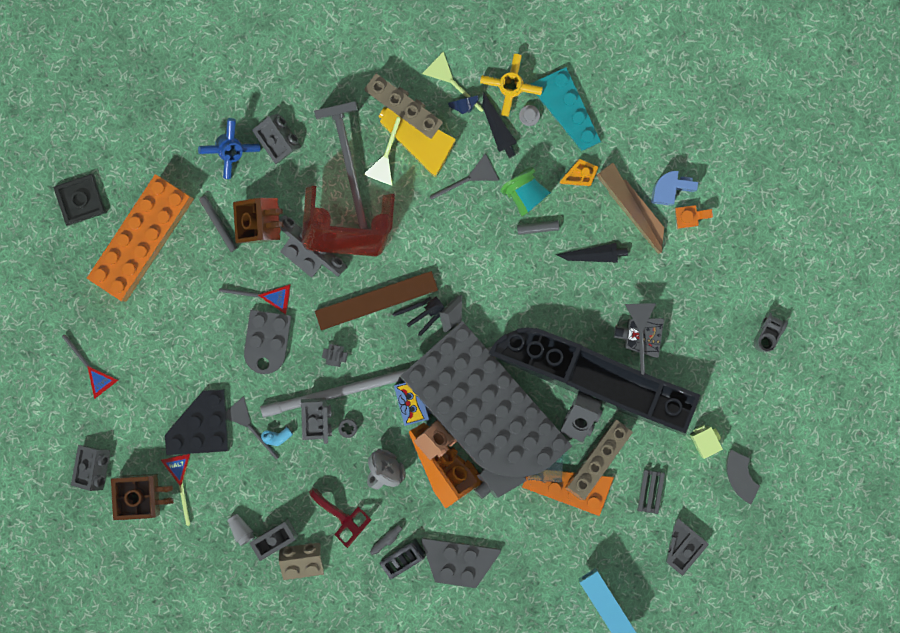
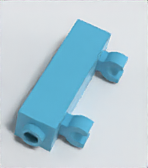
[578,568,636,633]

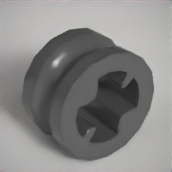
[338,419,358,438]

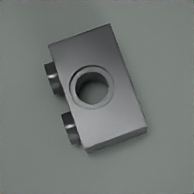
[560,392,602,442]
[249,519,298,561]

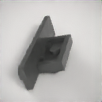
[279,215,347,278]

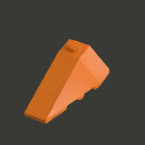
[409,422,482,508]

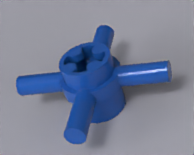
[198,118,260,179]

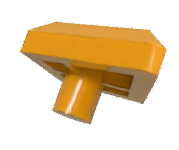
[559,159,598,186]

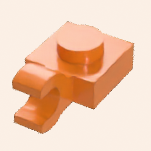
[675,205,713,229]

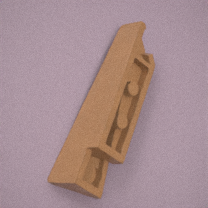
[597,163,664,254]

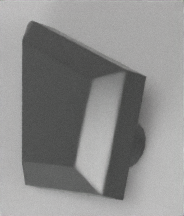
[440,295,462,332]

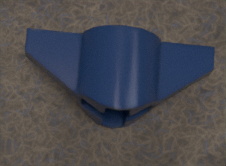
[448,95,479,114]

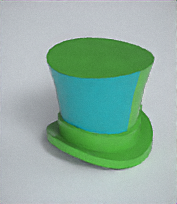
[501,167,551,217]

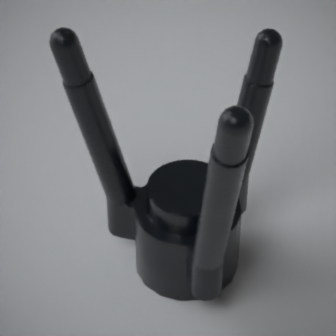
[392,296,445,336]

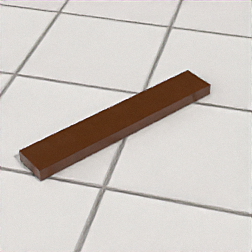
[315,271,438,331]

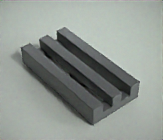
[637,470,665,514]

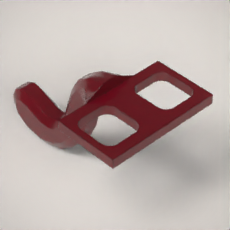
[309,488,372,548]

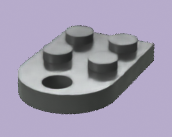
[244,310,292,374]

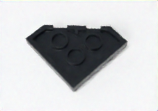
[165,389,229,455]

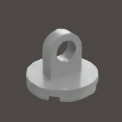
[367,449,406,490]

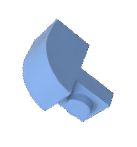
[651,171,698,206]

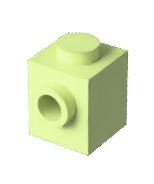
[690,425,723,459]

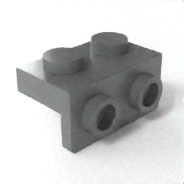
[301,398,332,444]

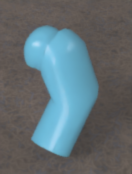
[261,427,293,446]

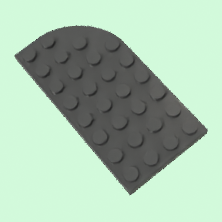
[400,321,572,477]

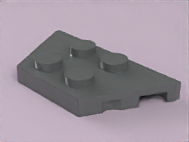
[422,538,501,588]

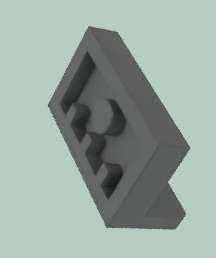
[252,114,301,164]
[71,445,110,491]

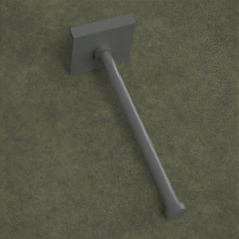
[314,101,371,234]

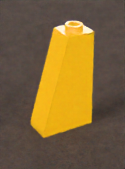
[379,106,456,177]

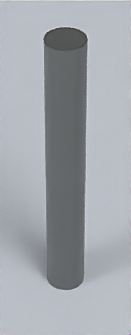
[199,196,238,252]

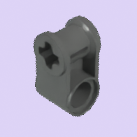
[754,312,788,352]

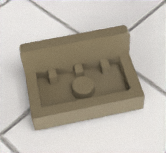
[279,543,324,580]

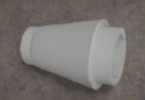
[227,514,255,546]

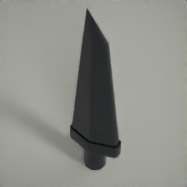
[482,92,517,159]
[555,243,628,263]

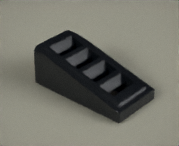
[379,538,426,580]

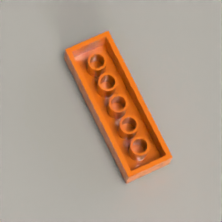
[87,174,194,302]

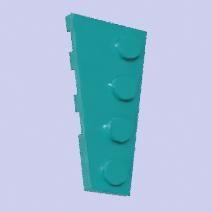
[529,67,601,151]

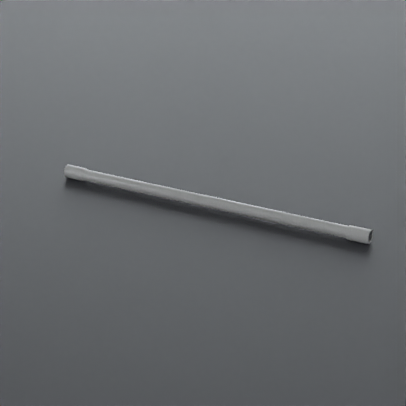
[260,347,492,418]

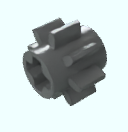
[322,344,348,367]

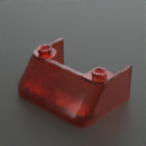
[302,186,395,256]

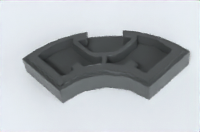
[726,449,760,504]

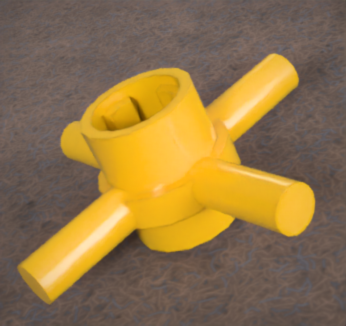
[480,54,543,117]

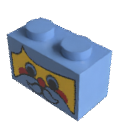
[394,382,432,426]

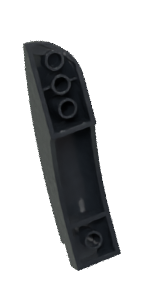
[489,327,701,436]

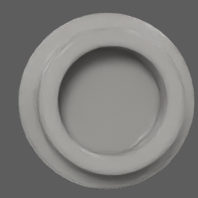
[519,105,540,126]

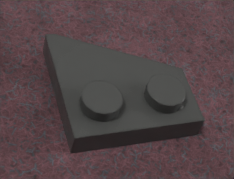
[666,518,709,576]

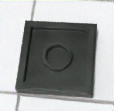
[53,174,107,226]

